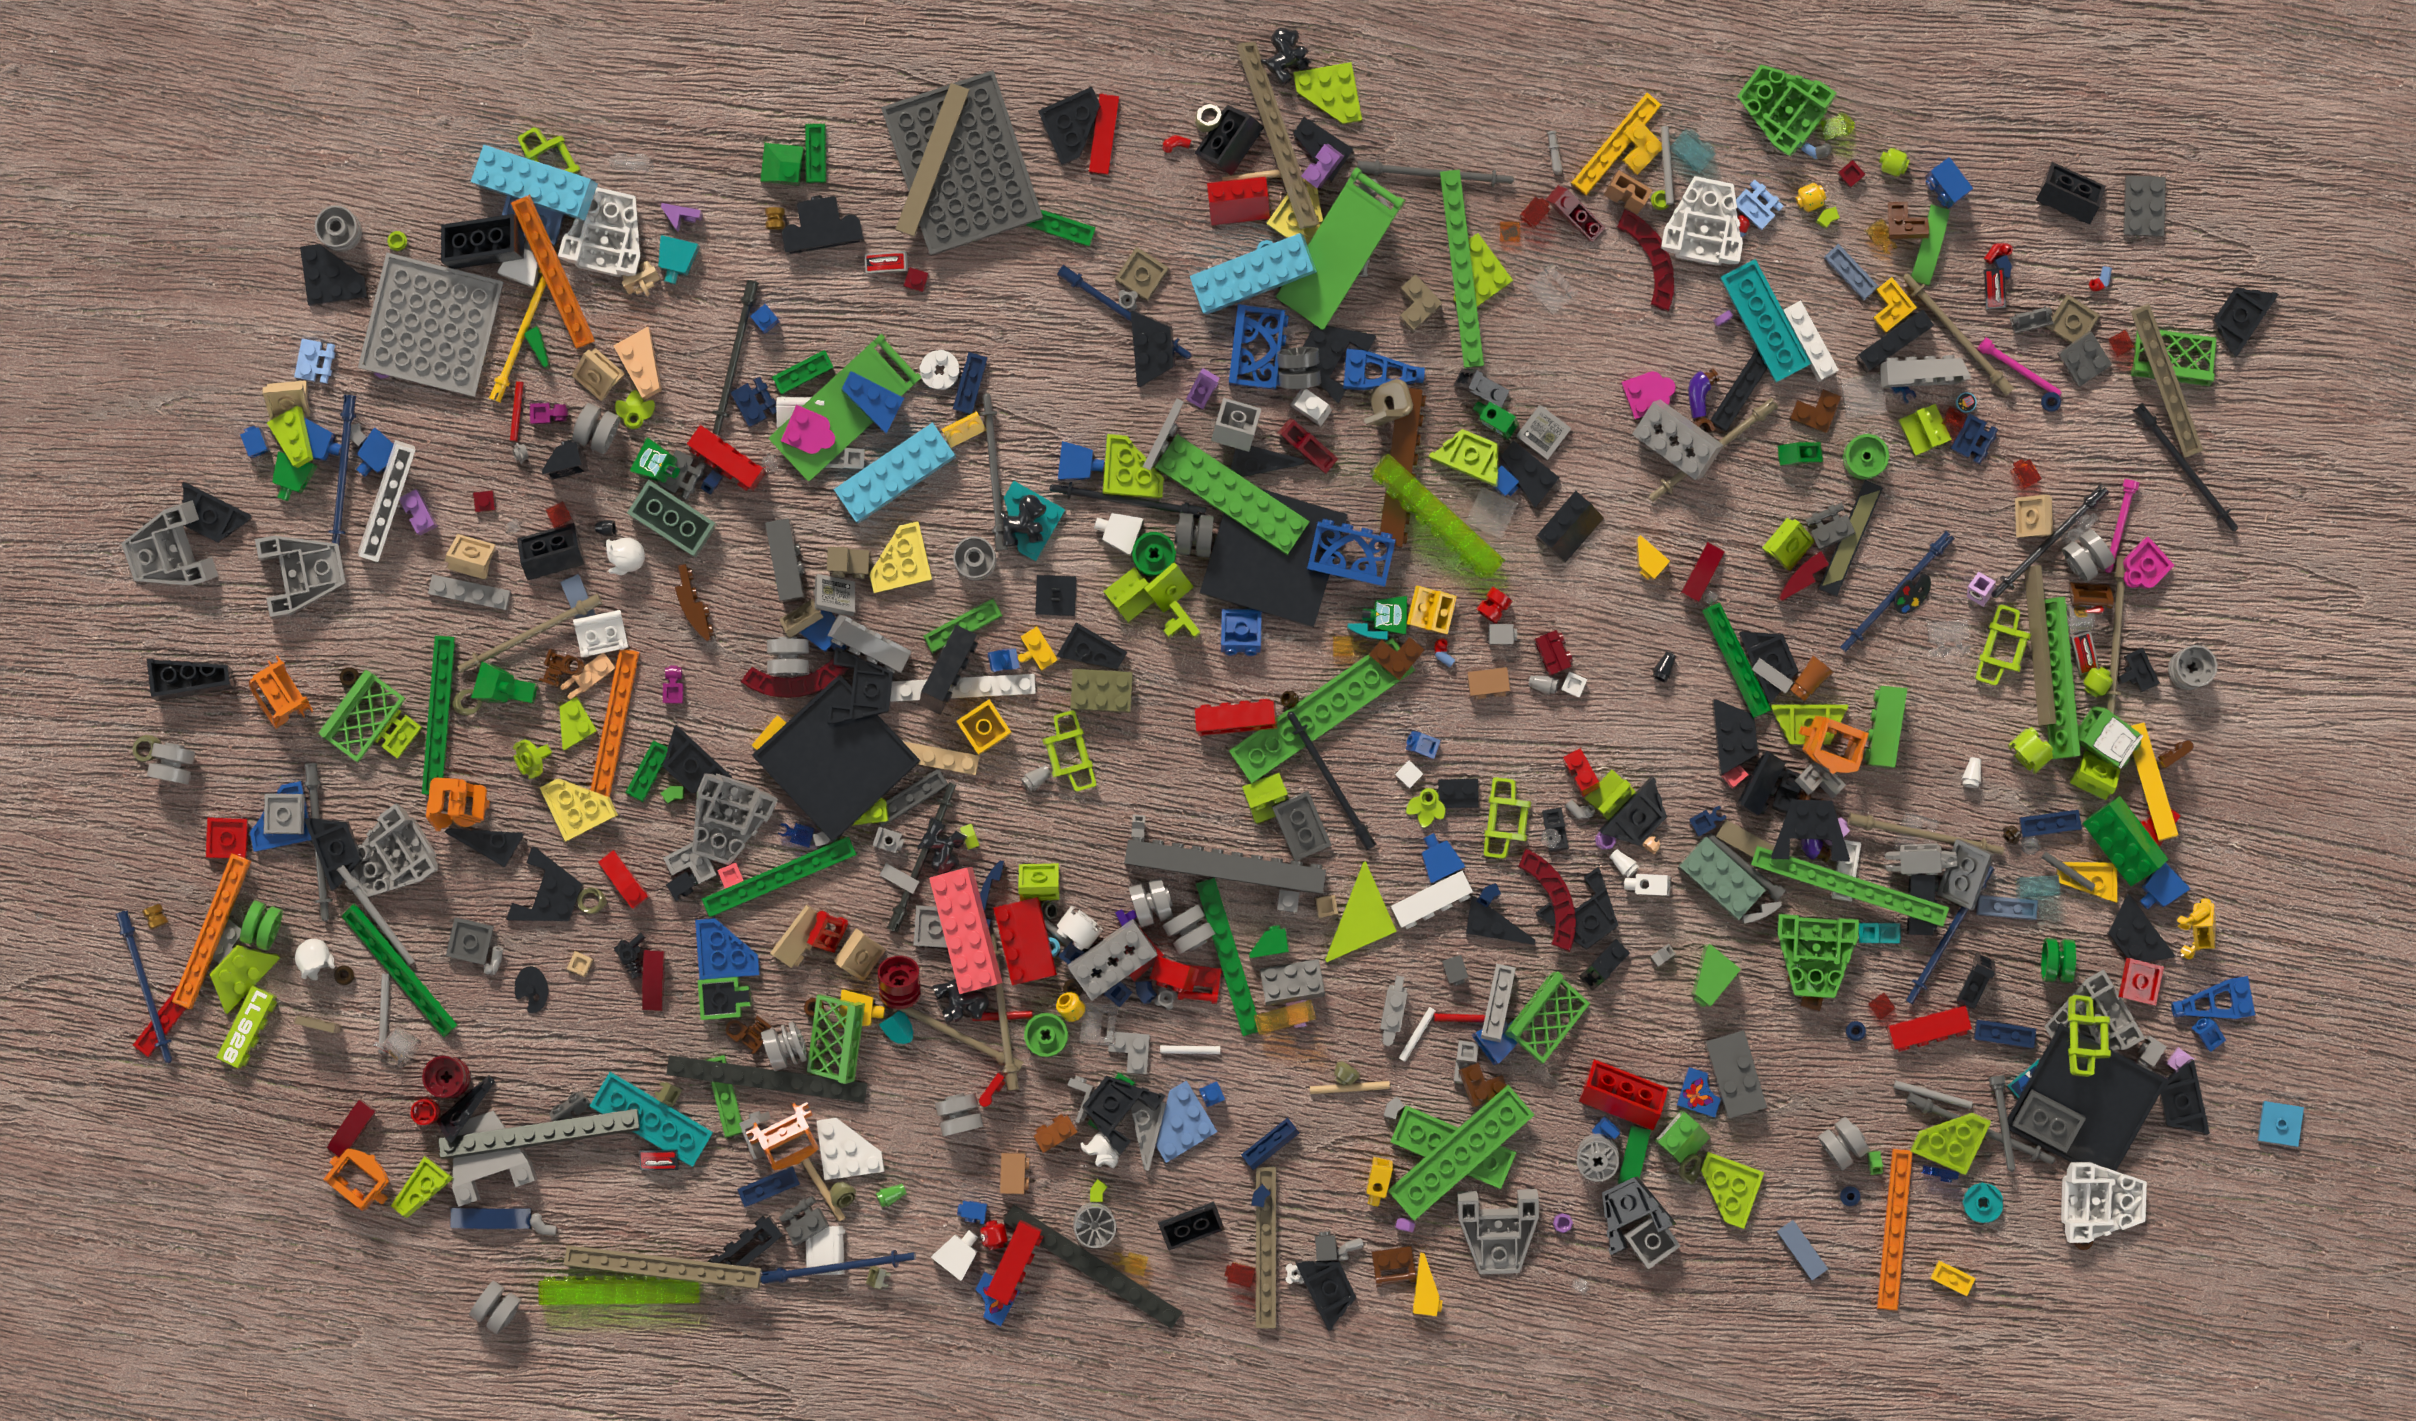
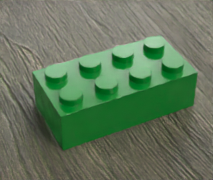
[2082,796,2168,887]

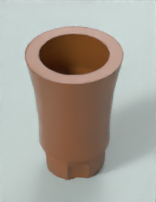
[1790,655,1834,701]

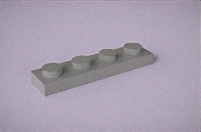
[428,574,511,611]
[1481,964,1516,1042]

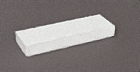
[1831,840,1861,902]

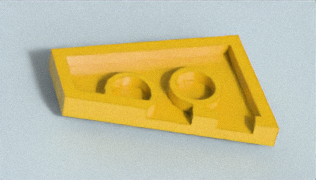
[2056,862,2117,903]

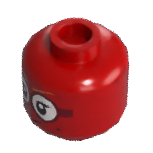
[980,1220,1008,1250]

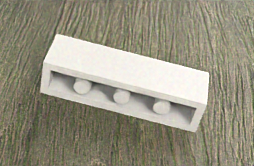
[1783,301,1839,382]
[1390,871,1473,929]

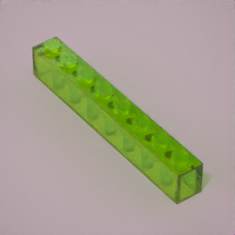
[1369,454,1505,579]
[538,1275,701,1305]

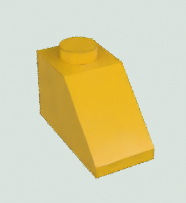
[1636,535,1670,580]

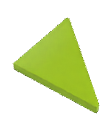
[1325,861,1397,962]

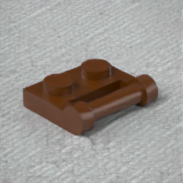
[2069,582,2114,609]
[2157,740,2194,769]
[1371,1246,1416,1287]

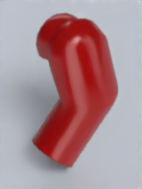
[1162,135,1192,153]
[1984,243,2013,264]

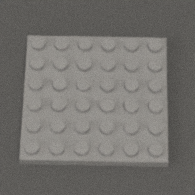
[358,252,504,397]

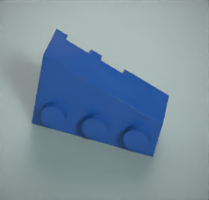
[841,371,904,434]

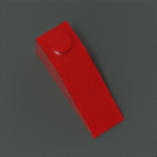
[598,850,650,909]

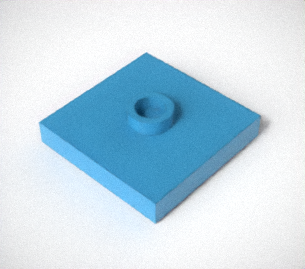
[2257,1101,2304,1147]

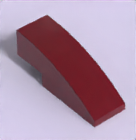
[1277,418,1338,474]
[1680,542,1725,603]
[1777,551,1829,602]
[642,950,666,1011]
[326,1099,377,1157]

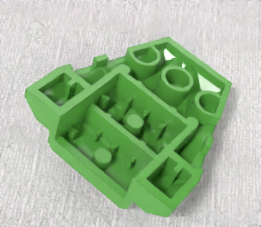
[1737,65,1837,157]
[1777,914,1859,998]

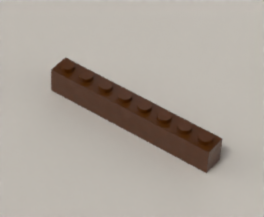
[1378,388,1426,549]

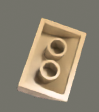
[770,905,828,968]

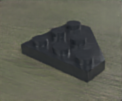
[1038,87,1101,166]
[300,244,368,306]

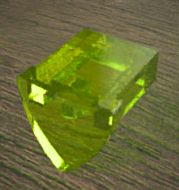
[1821,112,1855,141]

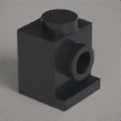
[666,872,699,902]

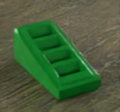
[524,326,550,370]

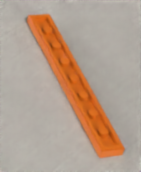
[511,195,595,349]
[590,649,640,797]
[172,853,251,1010]
[1877,1149,1913,1311]

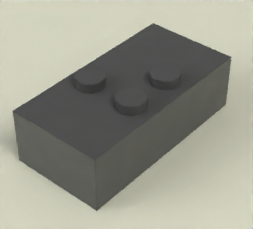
[765,518,806,604]
[1704,1030,1767,1119]

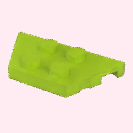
[1428,429,1498,487]
[1771,704,1848,745]
[210,945,280,1014]

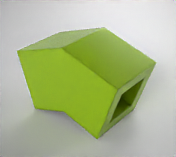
[1816,206,1839,229]
[960,824,980,850]
[1090,1179,1108,1202]

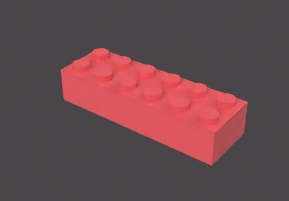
[929,867,1003,994]

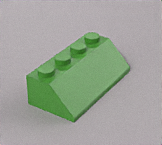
[1864,686,1908,769]

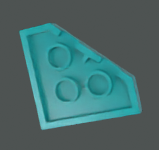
[1004,480,1065,562]

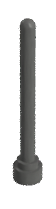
[1706,833,1786,902]
[1989,1075,2015,1172]

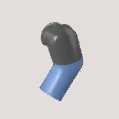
[1801,142,1832,159]

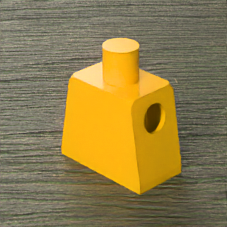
[838,990,885,1028]
[1366,1156,1393,1206]

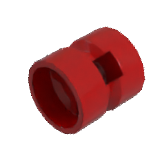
[1476,587,1513,624]
[410,1099,441,1125]

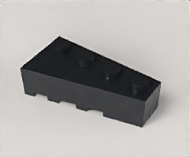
[919,625,979,715]
[146,658,235,701]

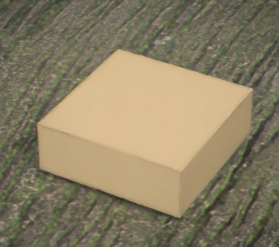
[1315,895,1338,918]
[567,951,594,977]

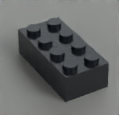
[441,214,524,269]

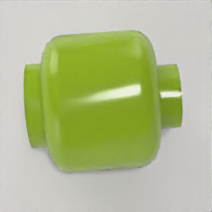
[1879,148,1910,177]
[2083,667,2113,697]

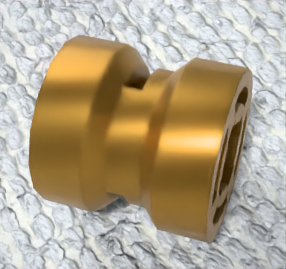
[765,207,785,230]
[142,904,168,930]

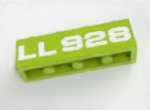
[216,986,277,1068]

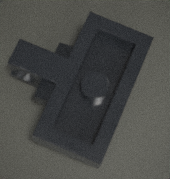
[2117,648,2160,692]

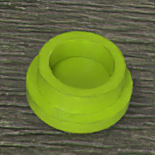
[1651,190,1669,210]
[387,231,407,251]

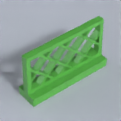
[2131,330,2216,386]
[318,669,406,763]
[1504,971,1590,1064]
[807,994,865,1084]

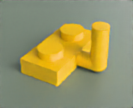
[1018,627,1058,671]

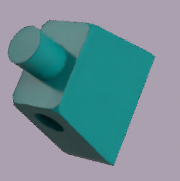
[658,235,700,284]

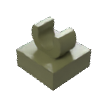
[655,1082,682,1107]
[866,1266,891,1289]

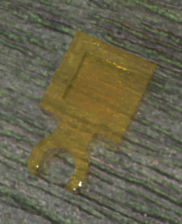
[1864,218,1897,254]
[1333,636,1367,657]
[1112,1252,1148,1276]

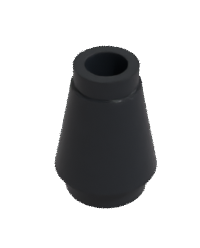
[1652,652,1676,683]

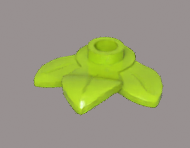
[615,390,655,429]
[1406,788,1446,828]

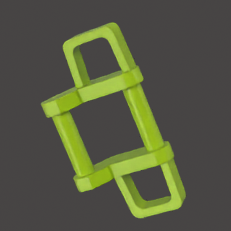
[518,127,581,174]
[1975,604,2032,686]
[1042,710,1096,792]
[1484,777,1531,859]
[2068,995,2111,1077]

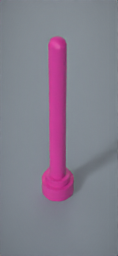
[1977,337,2062,396]
[2105,479,2140,573]

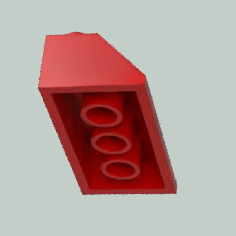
[993,897,1057,986]
[1579,1059,1668,1130]

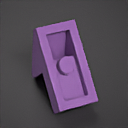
[661,203,702,232]
[1186,368,1220,409]

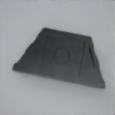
[2212,287,2279,358]
[1131,311,1176,387]
[182,482,253,543]
[1738,631,1799,703]
[1712,699,1758,776]
[663,725,732,793]
[1599,776,1667,846]
[304,818,363,891]
[2107,894,2175,962]
[2159,1059,2210,1134]
[1295,1261,1357,1331]

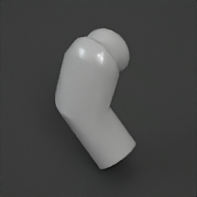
[1565,799,1595,819]
[484,946,503,976]
[530,1213,557,1236]
[1336,1238,1363,1261]

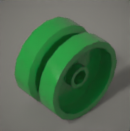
[1132,532,1176,577]
[2041,938,2076,983]

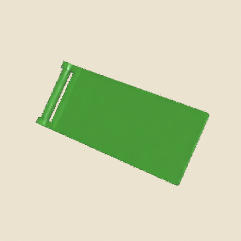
[1276,167,1406,329]
[769,333,922,481]

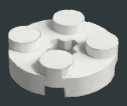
[920,350,960,390]

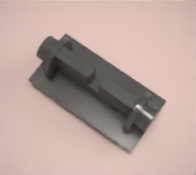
[2009,306,2054,334]
[549,1090,591,1121]

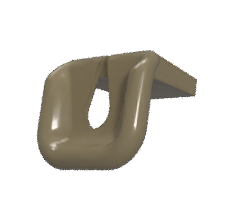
[1364,379,1413,426]

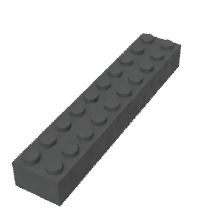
[1124,836,1326,894]

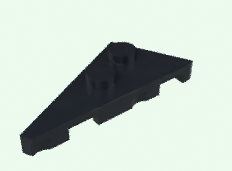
[1231,445,1305,477]
[445,828,525,868]
[1466,896,1536,945]
[437,1075,495,1143]

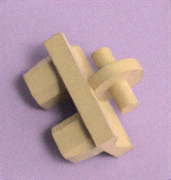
[622,261,661,296]

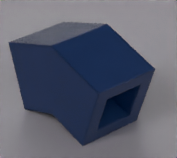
[1994,255,2012,280]
[701,469,724,495]
[1476,883,1501,907]
[1135,981,1157,1004]
[1251,1184,1271,1207]

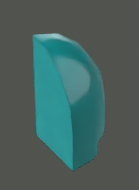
[879,1010,914,1044]

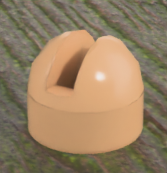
[1643,836,1660,854]

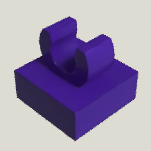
[1115,909,1137,926]

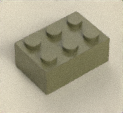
[1070,669,1133,713]

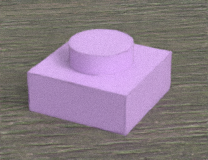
[2166,1047,2195,1071]

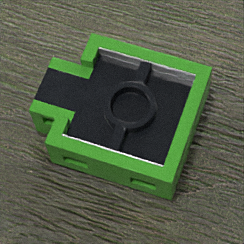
[698,977,752,1020]

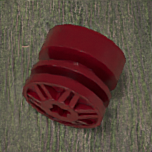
[878,956,921,1009]
[422,1056,471,1099]

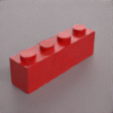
[1195,699,1278,736]
[1886,1006,1972,1052]
[985,1220,1044,1305]

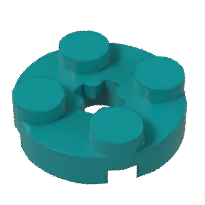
[1962,1183,2003,1223]

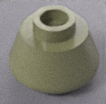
[1334,1061,1360,1086]
[830,1182,856,1208]

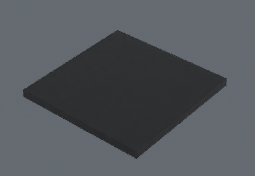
[1199,488,1348,628]
[752,674,921,843]
[2007,1023,2168,1171]

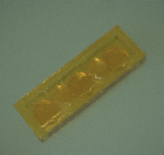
[1254,1000,1316,1035]

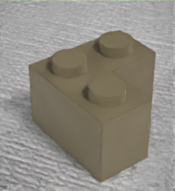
[1399,274,1442,333]
[827,547,870,579]

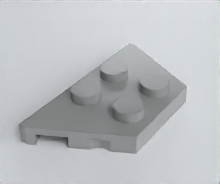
[1143,398,1184,470]

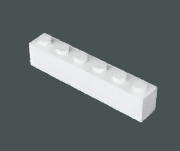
[358,440,415,562]

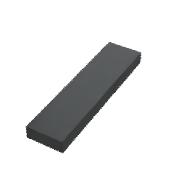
[879,768,948,827]

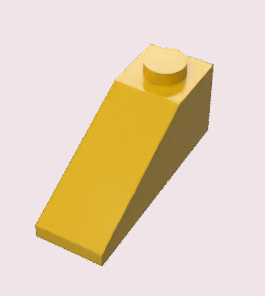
[1412,1252,1443,1316]

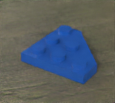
[250,781,312,852]
[695,918,760,980]

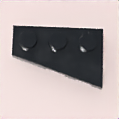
[1293,117,1353,183]
[1501,440,1560,509]
[1056,622,1128,670]

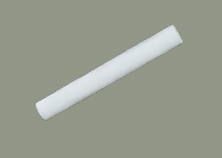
[1399,1007,1436,1062]
[1160,1045,1220,1054]

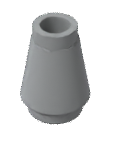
[1528,675,1559,695]
[1021,765,1052,792]

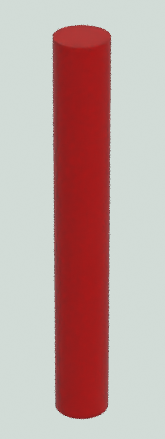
[510,381,524,441]
[972,1011,1033,1021]
[1434,1013,1485,1023]

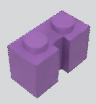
[1301,144,1344,188]
[399,489,438,536]

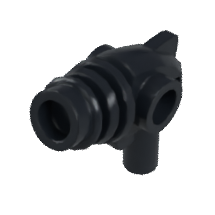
[614,932,646,979]

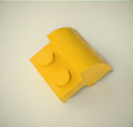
[1407,586,1457,635]

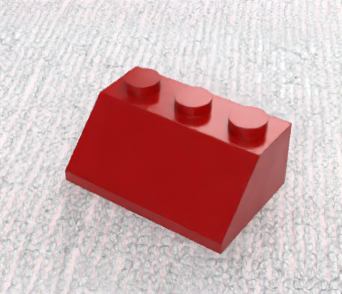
[1207,177,1270,226]

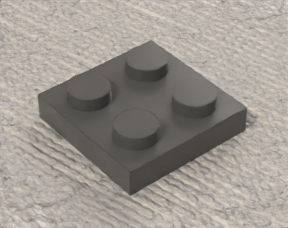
[2057,331,2112,387]
[446,917,495,965]

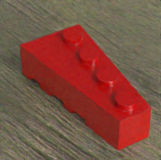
[687,425,767,491]

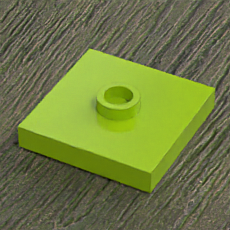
[1144,563,1194,612]

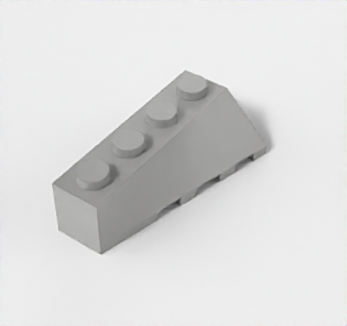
[1880,355,1971,388]
[828,614,912,674]

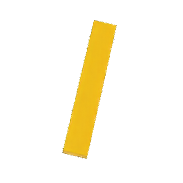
[1571,93,1662,196]
[2131,722,2179,841]

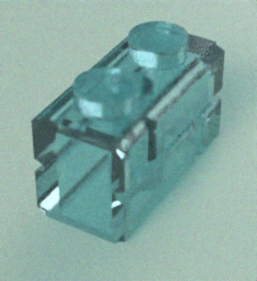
[1670,128,1716,174]
[2015,875,2060,898]

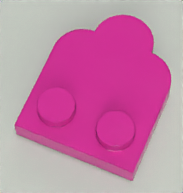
[1621,371,1676,420]
[781,404,835,454]
[2123,536,2174,589]

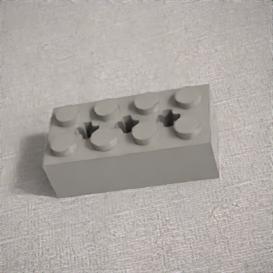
[1632,399,1724,480]
[1068,919,1157,1001]

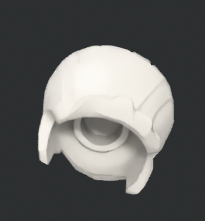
[606,538,645,576]
[295,939,335,981]
[1080,1132,1119,1168]

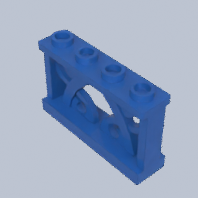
[1228,304,1289,390]
[1307,519,1396,586]

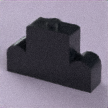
[782,195,865,255]

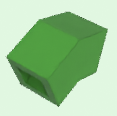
[660,786,684,804]
[1867,1151,1883,1175]

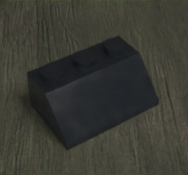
[1194,105,1264,176]
[2036,162,2106,224]
[542,440,589,480]
[1535,490,1604,563]
[517,523,585,581]
[1736,751,1787,816]
[1158,1201,1225,1251]

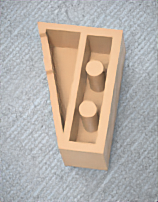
[614,327,662,400]

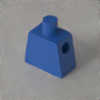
[304,418,341,461]
[356,427,394,477]
[1058,441,1104,481]
[800,610,848,652]
[1421,833,1465,884]
[2140,862,2191,909]
[1472,1019,1518,1065]

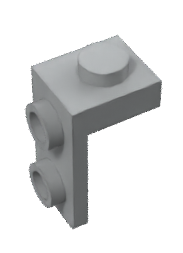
[1068,1076,1094,1124]
[739,1111,771,1160]

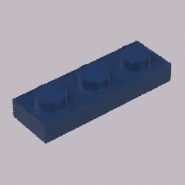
[953,352,988,415]
[2019,810,2082,838]
[1973,1020,2037,1048]
[1241,1118,1300,1170]
[737,1166,800,1208]

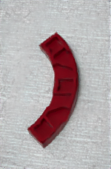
[1617,209,1674,312]
[740,656,850,698]
[1518,849,1576,952]

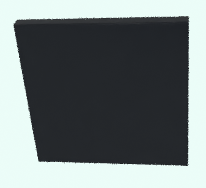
[1035,575,1077,616]

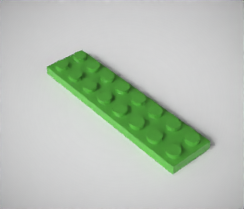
[1155,434,1310,555]
[2045,597,2080,759]
[1388,1085,1534,1221]

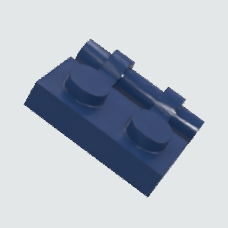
[730,377,777,428]
[1950,413,1998,465]

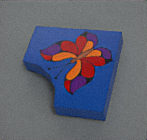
[1676,1067,1721,1118]
[975,1272,1020,1326]

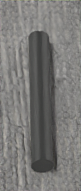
[2041,851,2096,891]

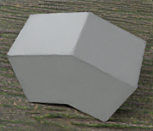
[350,423,367,447]
[1131,815,1145,838]
[813,831,831,847]
[1650,944,1676,967]
[1383,1096,1404,1119]

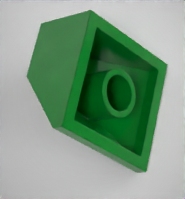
[760,143,804,186]

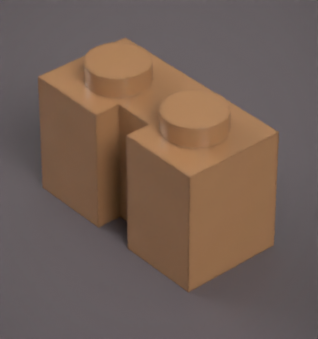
[1603,170,1652,214]
[1467,667,1510,700]
[1000,1153,1030,1194]

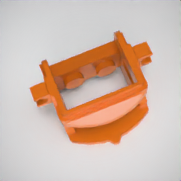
[249,656,313,729]
[1798,716,1869,774]
[426,778,490,831]
[746,1103,819,1170]
[323,1149,390,1211]

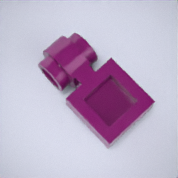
[530,403,569,424]
[663,665,684,703]

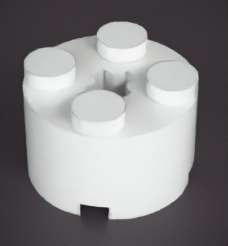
[1057,906,1103,950]

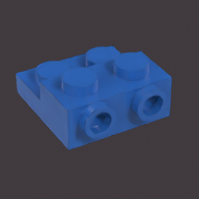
[1221,609,1261,656]

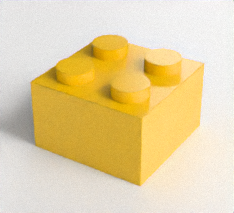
[956,699,1012,755]

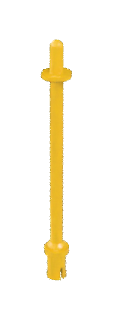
[489,269,547,403]

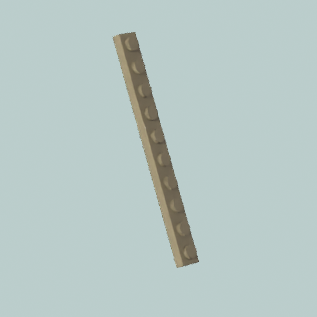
[1236,42,1319,229]
[563,1245,762,1290]

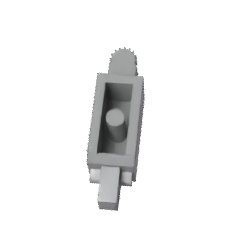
[1885,843,1957,876]
[1380,975,1407,1046]

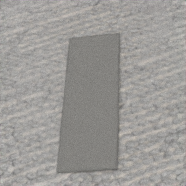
[1752,658,1794,693]
[880,863,919,894]

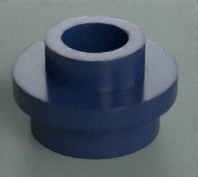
[2041,392,2061,412]
[1846,1021,1866,1041]
[1840,1186,1860,1206]

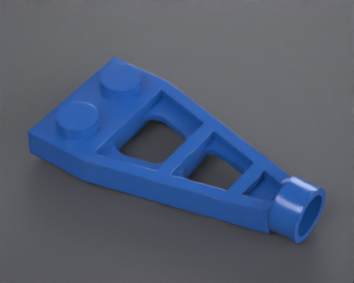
[1343,349,1425,390]
[2171,976,2255,1019]

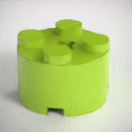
[2008,727,2053,774]

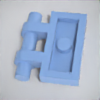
[1736,180,1784,230]
[294,339,336,384]

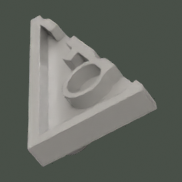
[1131,1100,1166,1171]

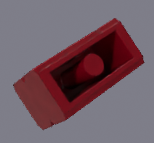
[1534,630,1574,676]

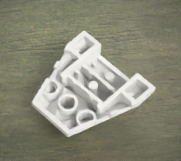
[1661,176,1743,265]
[558,187,640,277]
[2061,1162,2147,1243]

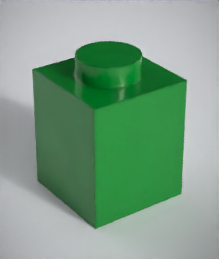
[508,679,538,704]

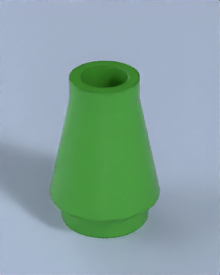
[876,1183,907,1208]

